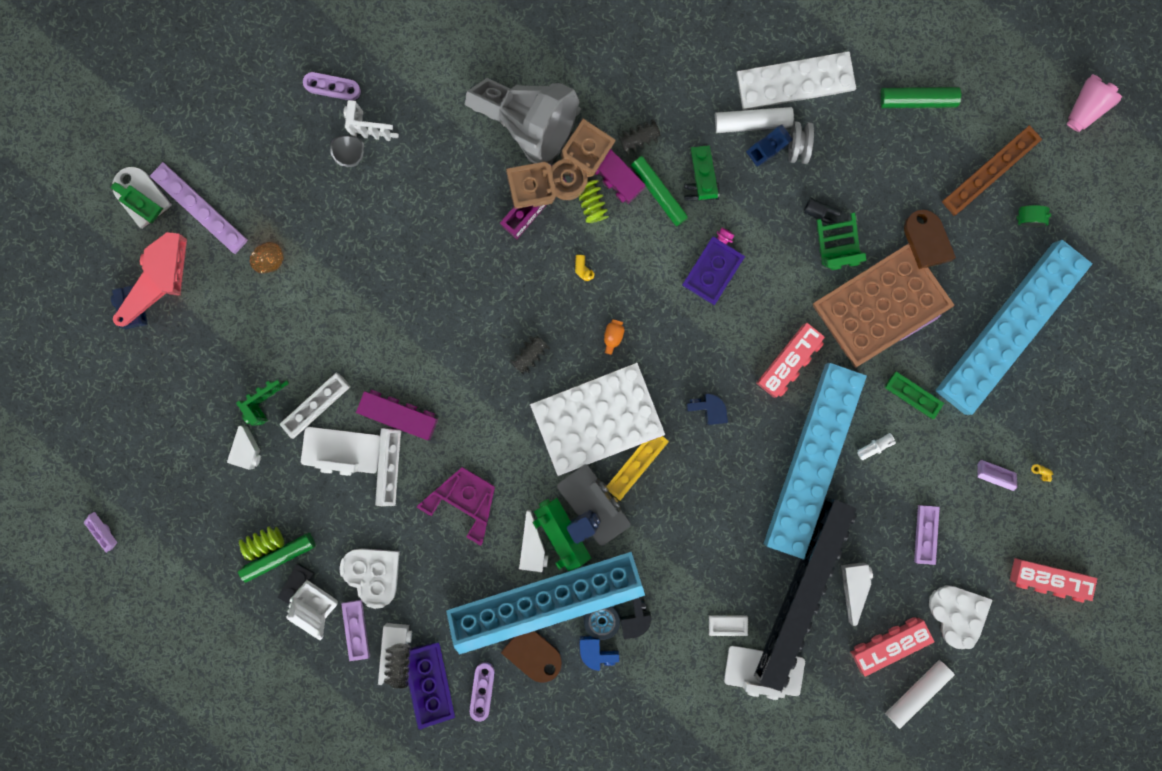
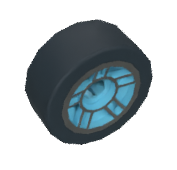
[584,606,620,640]

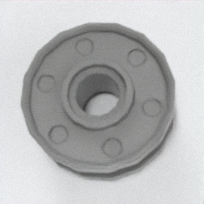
[788,121,814,164]

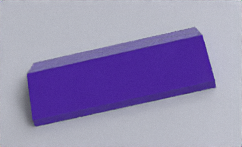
[402,642,455,730]

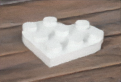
[339,548,400,609]
[929,585,992,649]

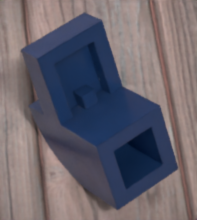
[746,124,793,167]
[685,394,728,425]

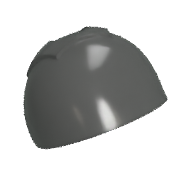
[330,135,364,167]

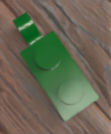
[110,182,164,224]

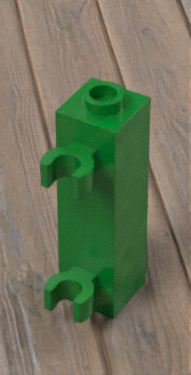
[532,498,591,572]

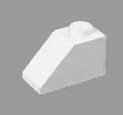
[227,425,261,470]

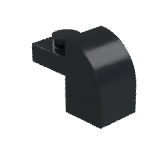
[620,597,652,640]

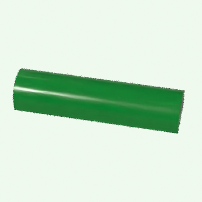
[881,87,961,108]
[631,156,688,227]
[237,532,316,583]

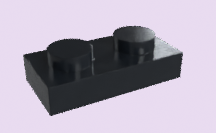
[278,563,315,604]

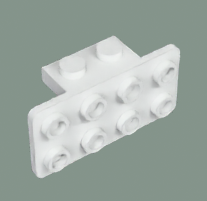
[301,427,380,476]
[724,646,805,700]

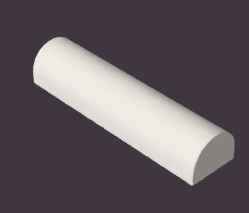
[715,107,794,133]
[280,372,350,439]
[375,428,401,506]
[885,660,955,729]

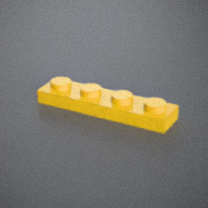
[607,436,669,501]

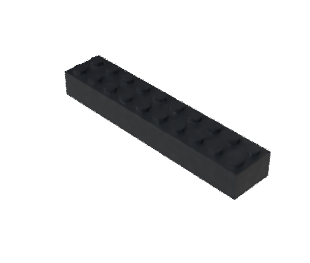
[754,497,857,692]

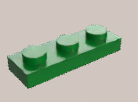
[691,145,718,200]
[884,372,944,419]

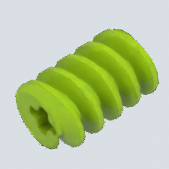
[579,180,609,223]
[239,526,284,561]

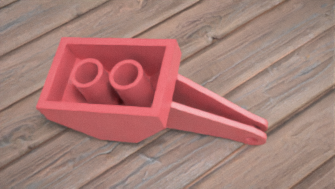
[113,232,187,327]

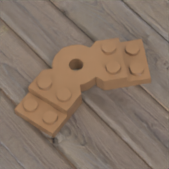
[506,119,616,209]

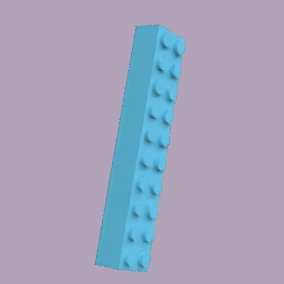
[935,240,1092,415]
[764,363,867,559]
[446,552,645,654]

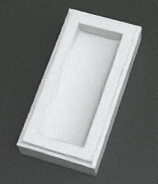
[709,615,748,636]

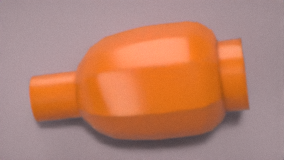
[604,319,624,355]

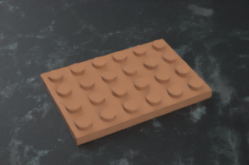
[813,244,955,368]

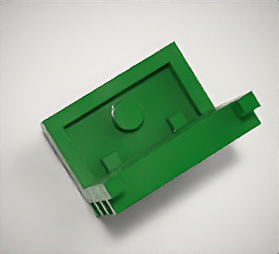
[816,212,866,270]
[236,380,289,426]

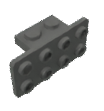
[557,464,631,546]

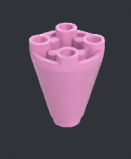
[1067,74,1122,132]

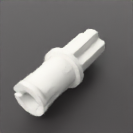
[857,433,896,460]

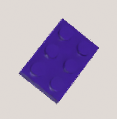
[682,237,745,306]

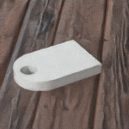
[113,167,172,229]

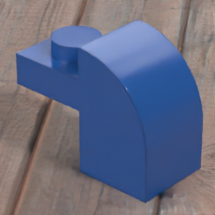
[580,636,619,671]

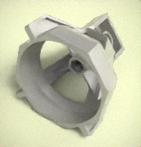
[465,78,581,165]

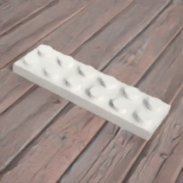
[736,52,856,110]

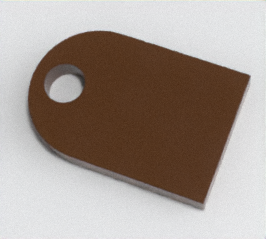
[904,210,956,269]
[501,630,562,683]

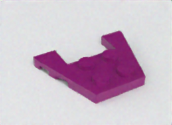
[417,467,495,546]

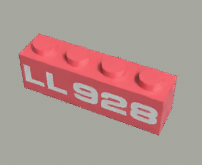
[756,323,825,398]
[1010,558,1098,603]
[851,617,934,677]

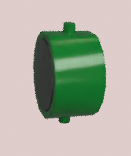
[1016,205,1051,227]

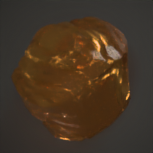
[250,242,284,274]

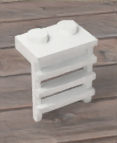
[344,100,399,141]
[286,580,338,640]

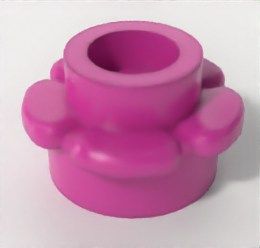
[717,227,735,244]

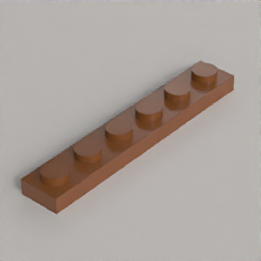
[942,125,1042,216]

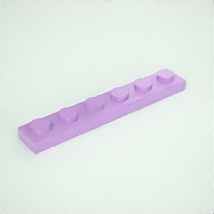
[150,162,248,254]

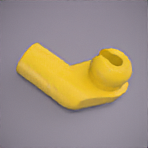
[575,255,594,281]
[1031,464,1053,482]

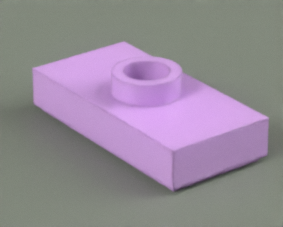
[978,460,1017,491]
[84,512,117,553]

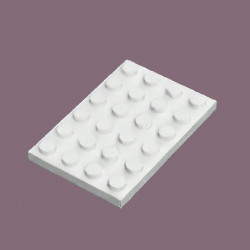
[530,363,665,476]

